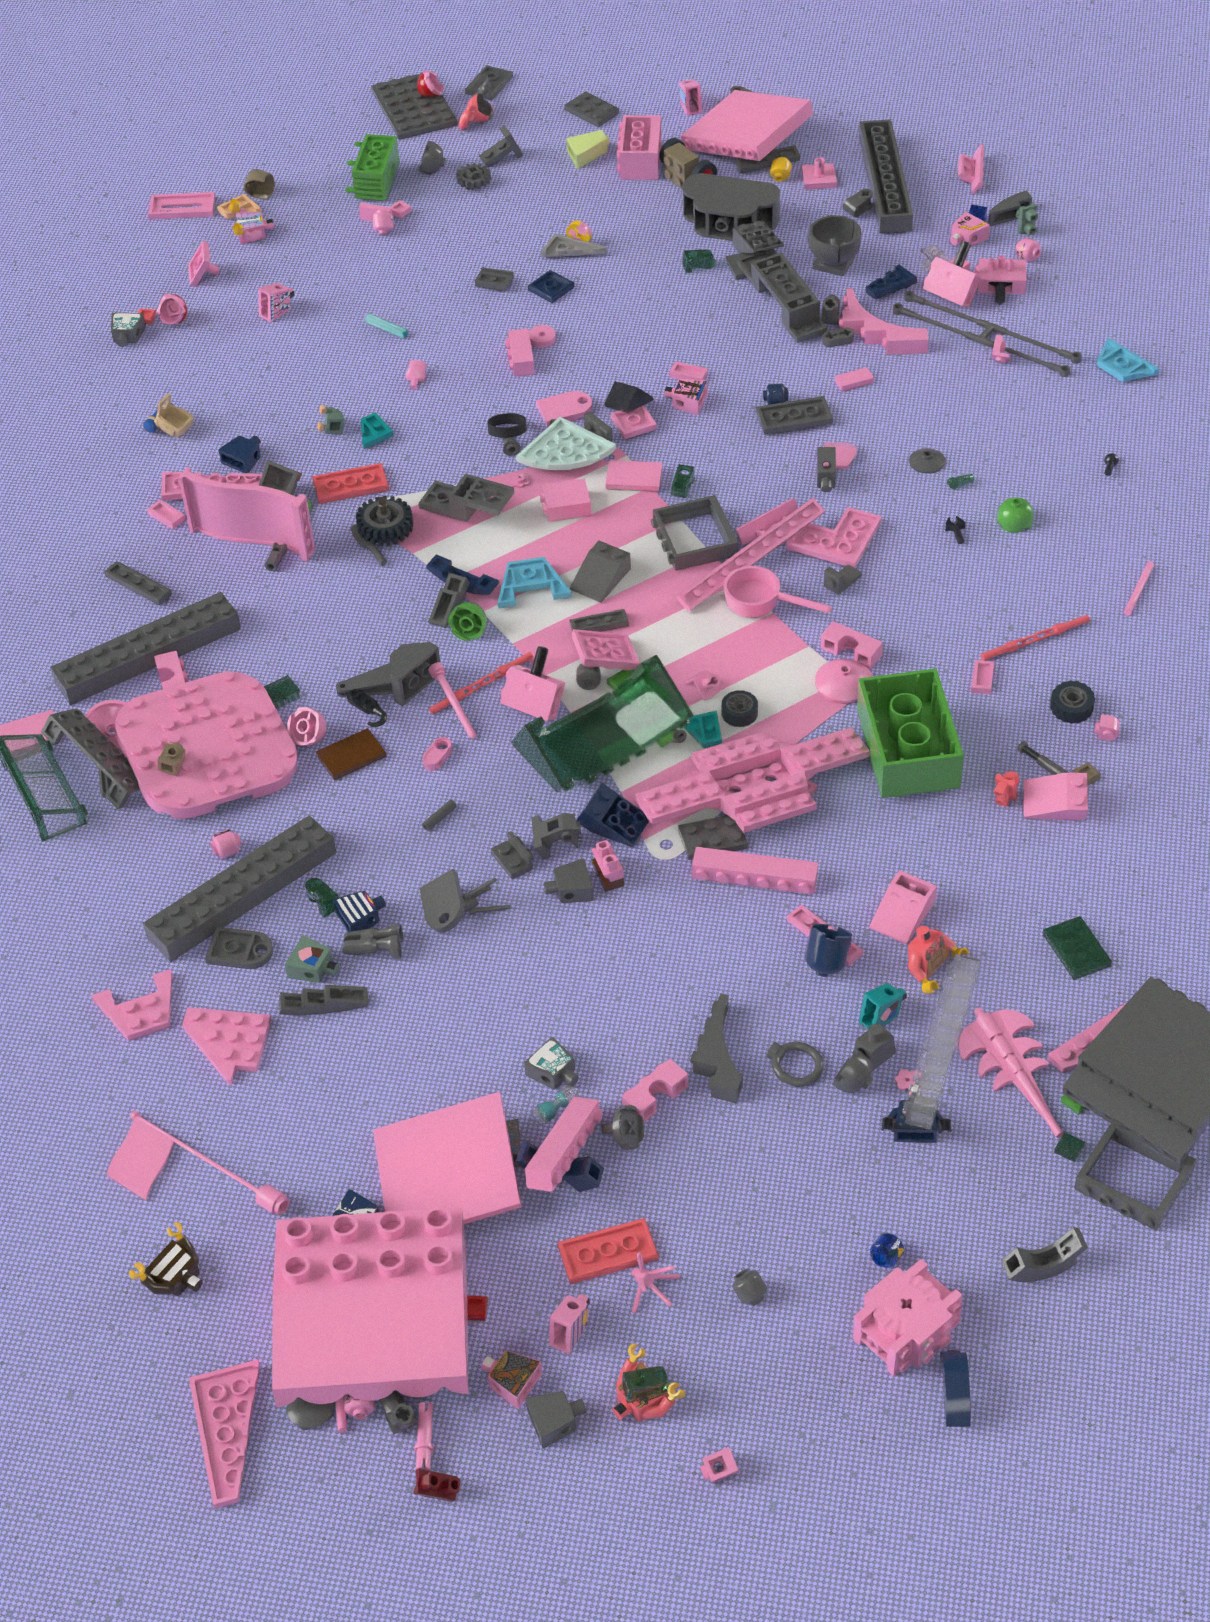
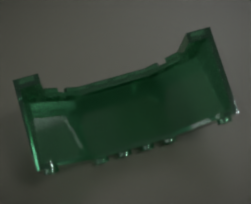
[511,655,694,793]

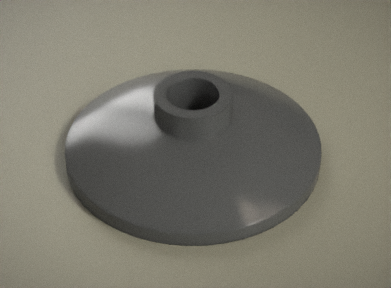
[909,448,945,474]

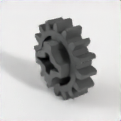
[456,163,491,190]

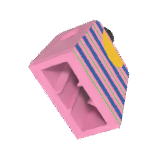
[549,1294,590,1354]

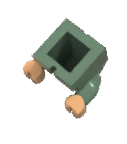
[317,405,345,434]

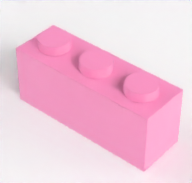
[505,329,535,377]

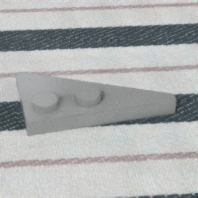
[541,234,607,257]

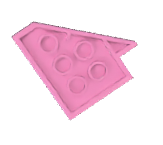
[182,1007,271,1085]

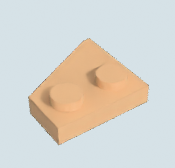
[217,194,262,219]

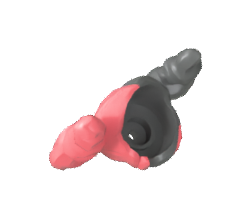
[459,80,494,130]

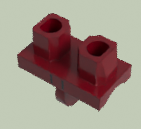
[414,1468,460,1502]

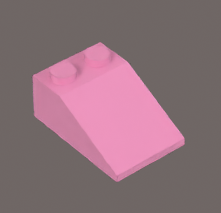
[1023,773,1088,820]

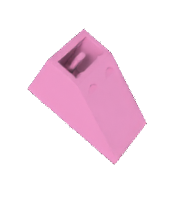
[869,870,937,945]

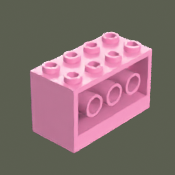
[617,115,662,180]

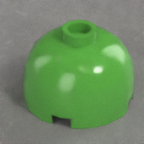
[997,497,1034,533]
[448,602,487,641]

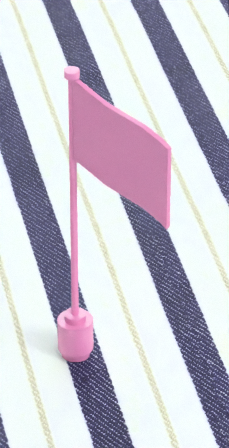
[107,1111,290,1215]

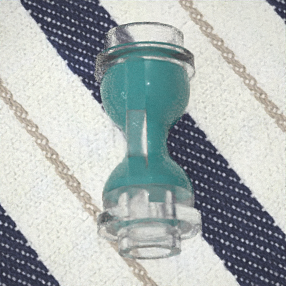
[532,1085,579,1126]

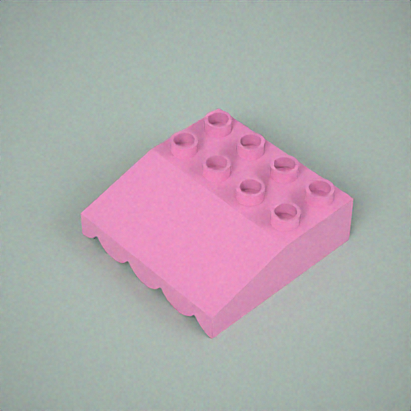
[272,1207,469,1407]

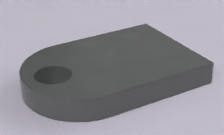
[419,869,464,932]
[205,927,273,969]

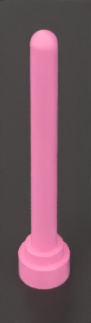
[428,662,476,739]

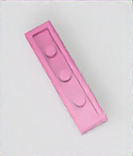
[787,905,863,967]

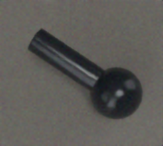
[1104,453,1119,476]

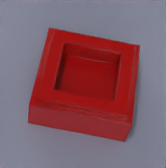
[467,1295,488,1321]

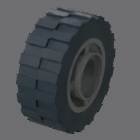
[1050,680,1095,724]

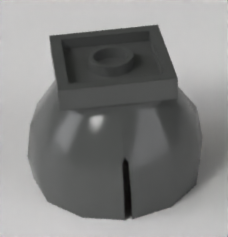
[808,215,862,277]

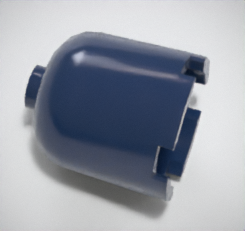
[805,923,852,977]

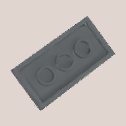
[756,396,833,435]

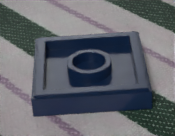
[528,270,575,303]

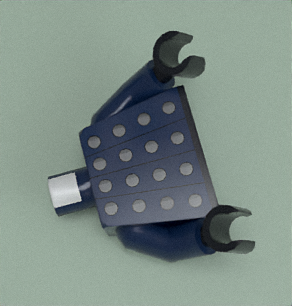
[881,1092,952,1143]

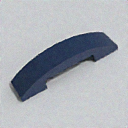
[426,554,499,595]

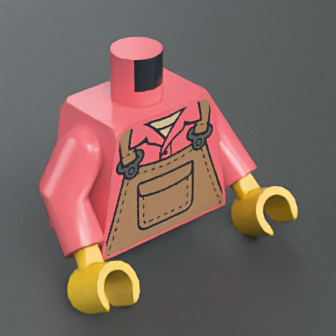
[908,926,969,994]
[612,1344,685,1421]

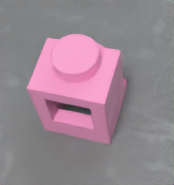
[700,1447,739,1484]

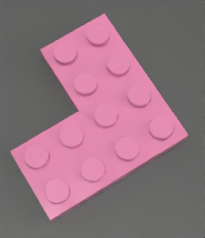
[786,507,882,568]

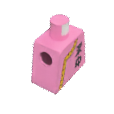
[950,212,990,247]

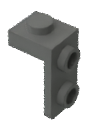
[824,565,862,595]

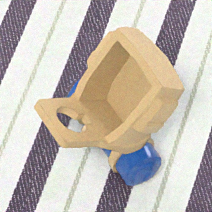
[143,393,194,438]

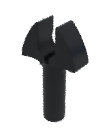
[945,516,966,544]

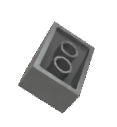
[570,540,631,603]

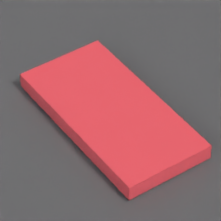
[312,463,389,504]
[557,1218,659,1284]

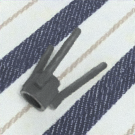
[463,878,511,915]

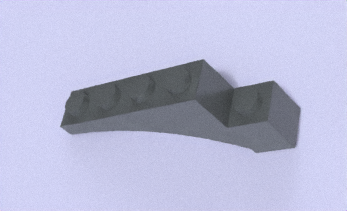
[690,993,743,1104]

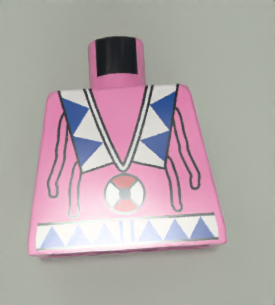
[259,283,295,322]

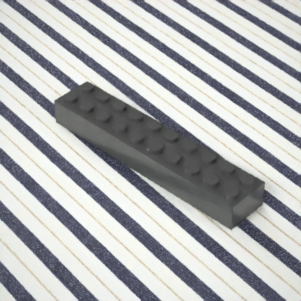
[859,119,913,233]
[50,592,241,705]
[143,815,336,962]

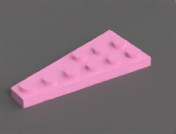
[189,1359,260,1509]

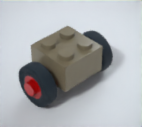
[659,138,717,189]

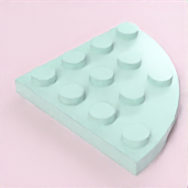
[516,417,616,470]

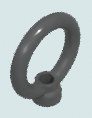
[767,1042,824,1086]

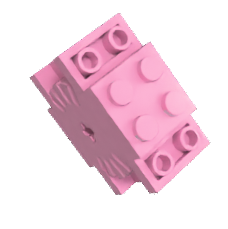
[853,1259,963,1377]

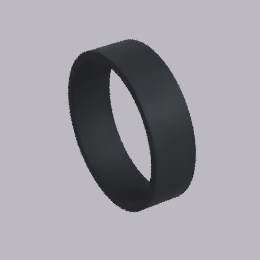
[487,413,527,438]

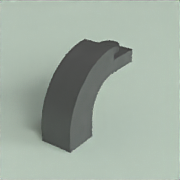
[1001,1227,1088,1282]

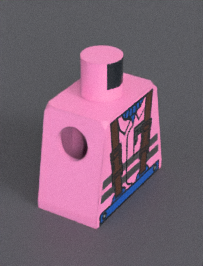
[664,379,707,415]

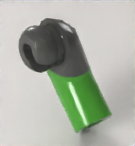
[657,730,687,748]

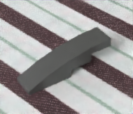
[279,985,369,1015]

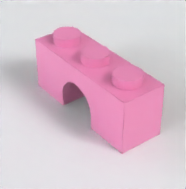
[821,621,883,670]
[154,651,188,689]
[622,1059,689,1122]

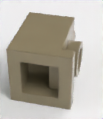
[158,742,186,776]

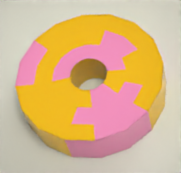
[566,220,592,242]

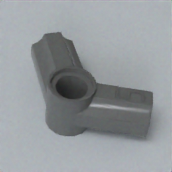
[821,295,840,325]
[379,1390,416,1435]

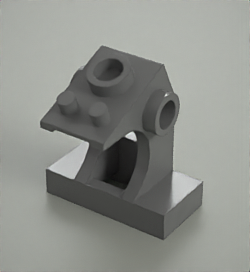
[531,813,582,860]

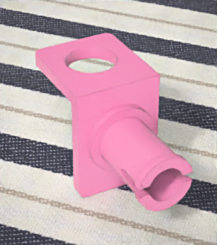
[685,669,720,700]

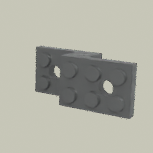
[419,473,514,522]

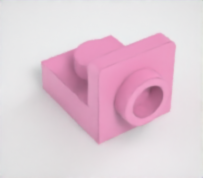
[992,335,1010,363]

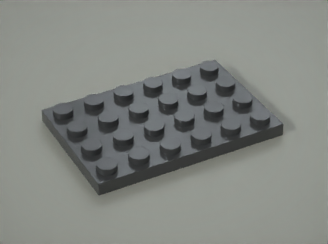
[371,72,458,140]

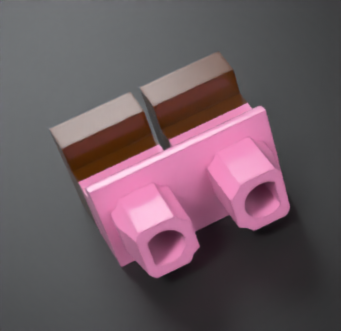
[591,840,624,892]

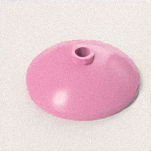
[815,659,873,703]
[85,700,126,750]

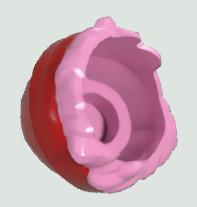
[417,70,444,98]
[157,293,187,325]

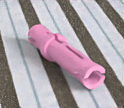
[414,1402,434,1472]

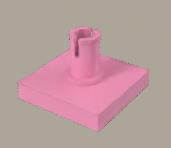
[802,157,837,190]
[188,240,219,287]

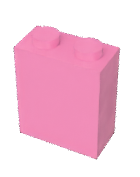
[539,478,592,522]

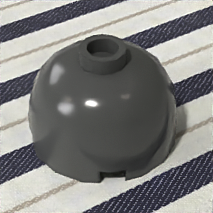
[419,140,446,174]
[832,1049,873,1093]

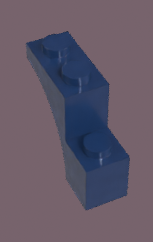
[516,1141,604,1193]

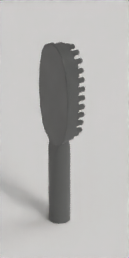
[351,524,387,566]

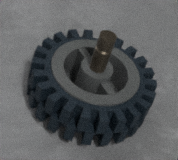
[356,496,413,546]

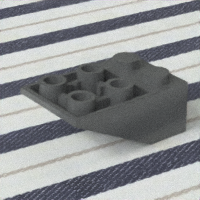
[733,221,784,253]

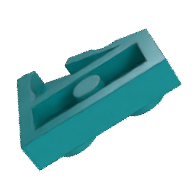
[360,412,393,449]

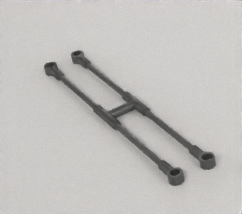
[893,290,1082,377]

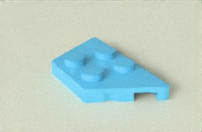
[1097,338,1159,382]

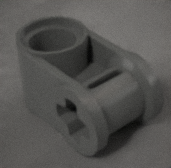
[843,189,873,218]

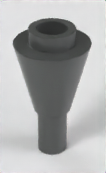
[503,437,520,456]

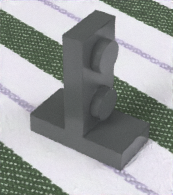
[479,126,523,168]

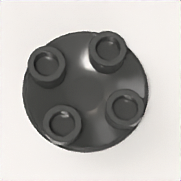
[287,1397,335,1430]

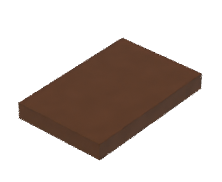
[316,728,387,781]

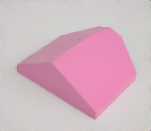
[824,442,857,469]

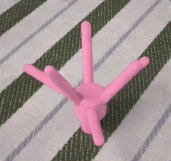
[631,1252,681,1313]

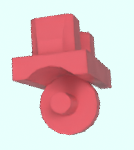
[994,771,1020,807]

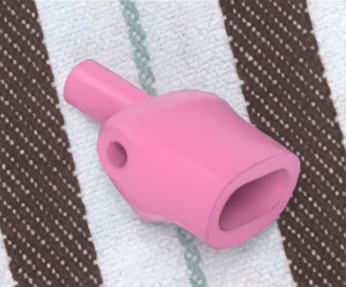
[406,360,427,390]

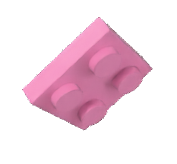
[611,405,657,439]

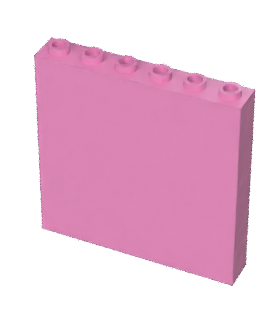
[681,90,813,161]

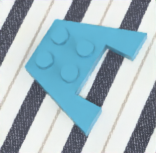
[498,557,572,609]

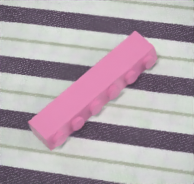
[692,847,818,894]
[525,1096,602,1192]

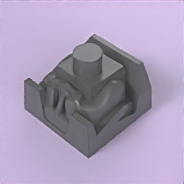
[259,460,302,496]

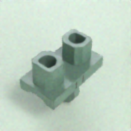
[1016,203,1039,236]

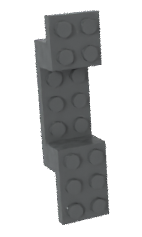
[737,250,828,343]

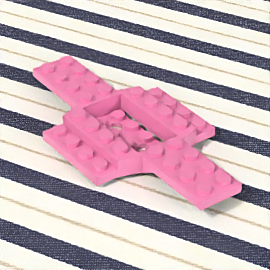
[635,727,870,833]

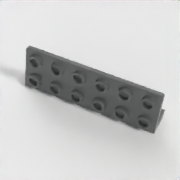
[41,708,140,809]

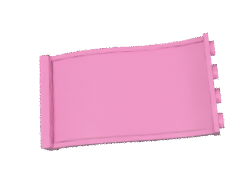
[178,467,315,562]

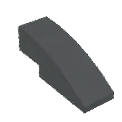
[989,190,1033,226]
[428,573,470,628]

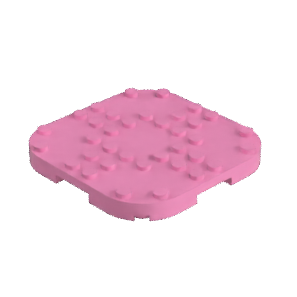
[115,671,297,819]

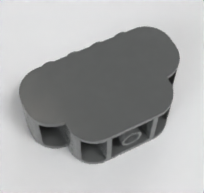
[683,173,780,241]

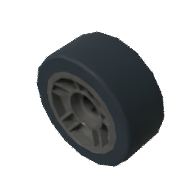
[721,690,758,727]

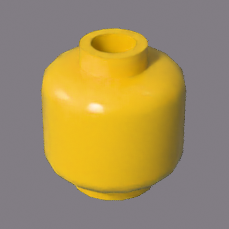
[770,157,792,182]

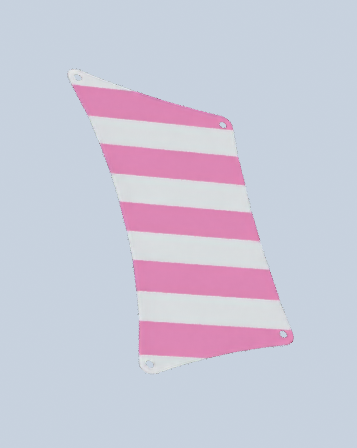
[360,447,849,860]

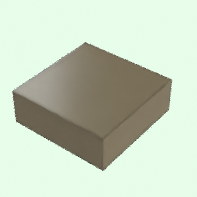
[1072,762,1101,786]

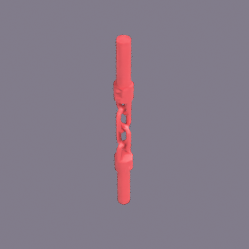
[980,615,1090,660]
[429,652,533,715]

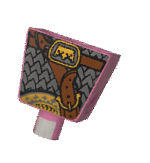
[481,1351,542,1409]

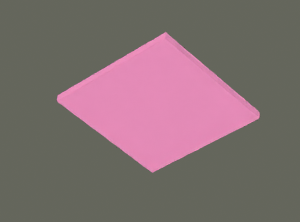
[373,1092,522,1224]

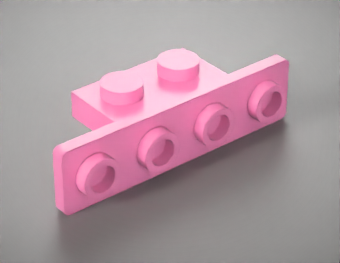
[958,145,985,194]
[736,498,798,545]

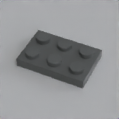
[564,91,619,127]
[678,815,748,860]

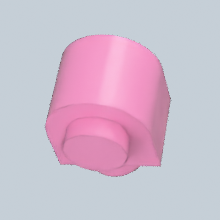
[1094,714,1120,741]

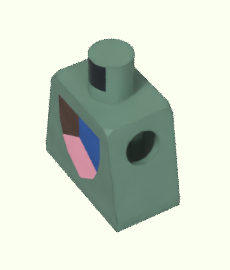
[285,935,339,983]

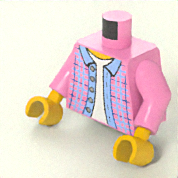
[229,199,274,244]

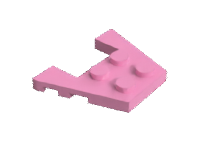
[91,969,173,1041]

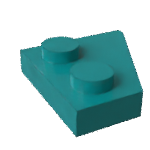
[680,710,723,748]

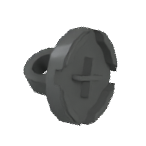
[601,1105,645,1150]

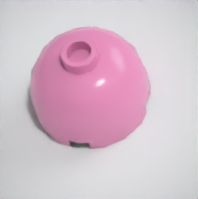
[287,707,327,746]

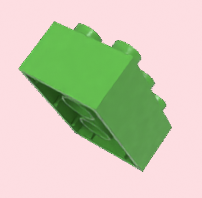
[857,668,964,798]

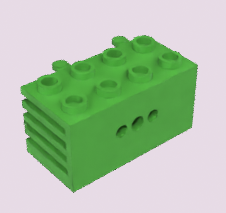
[346,134,400,201]

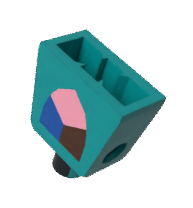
[858,983,907,1030]

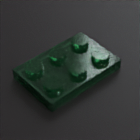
[1042,916,1112,980]

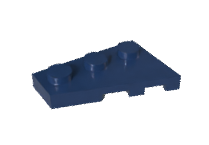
[865,264,917,299]

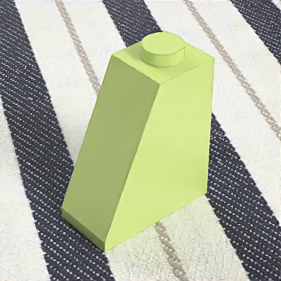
[566,130,609,169]

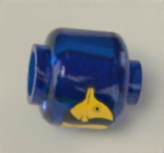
[870,1233,904,1268]

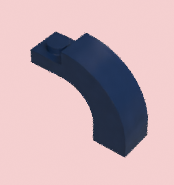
[940,1350,971,1427]

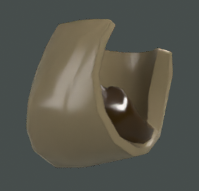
[243,169,275,200]

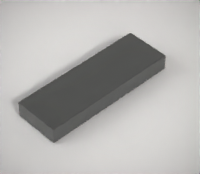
[569,609,629,632]

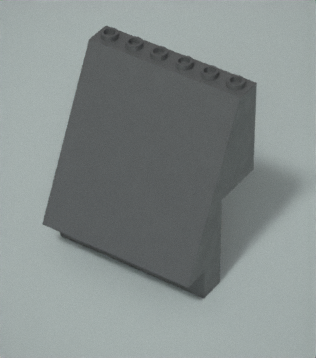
[1063,976,1210,1166]

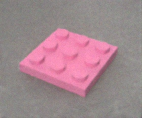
[572,629,640,671]

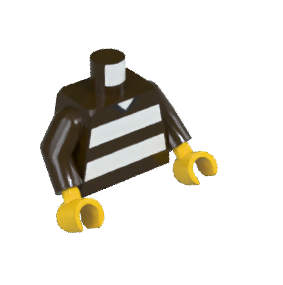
[129,1222,203,1296]

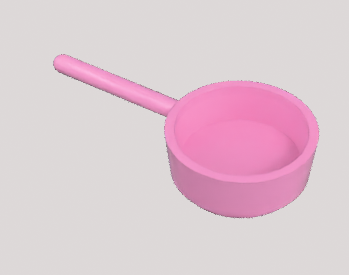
[723,566,832,618]

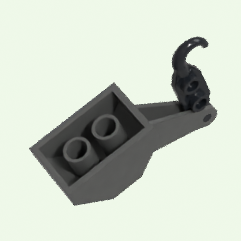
[336,642,440,727]

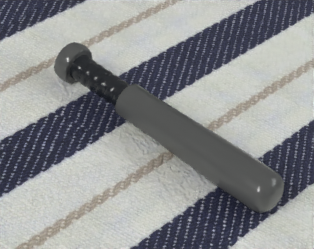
[1017,741,1070,775]

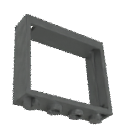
[651,495,738,571]
[1074,1124,1196,1231]

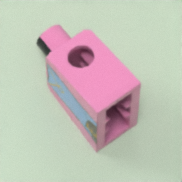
[679,79,702,116]

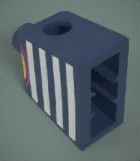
[333,891,386,932]

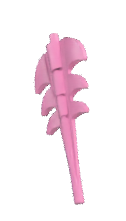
[959,1007,1064,1138]

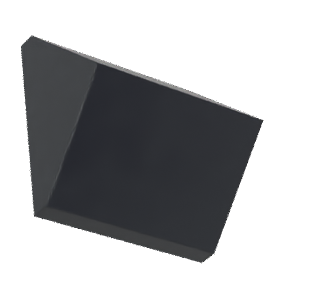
[605,381,654,413]

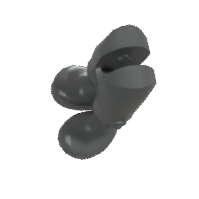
[342,923,403,959]

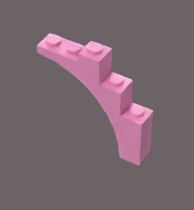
[839,288,929,355]

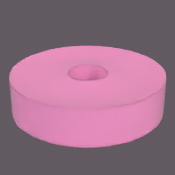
[529,325,556,348]

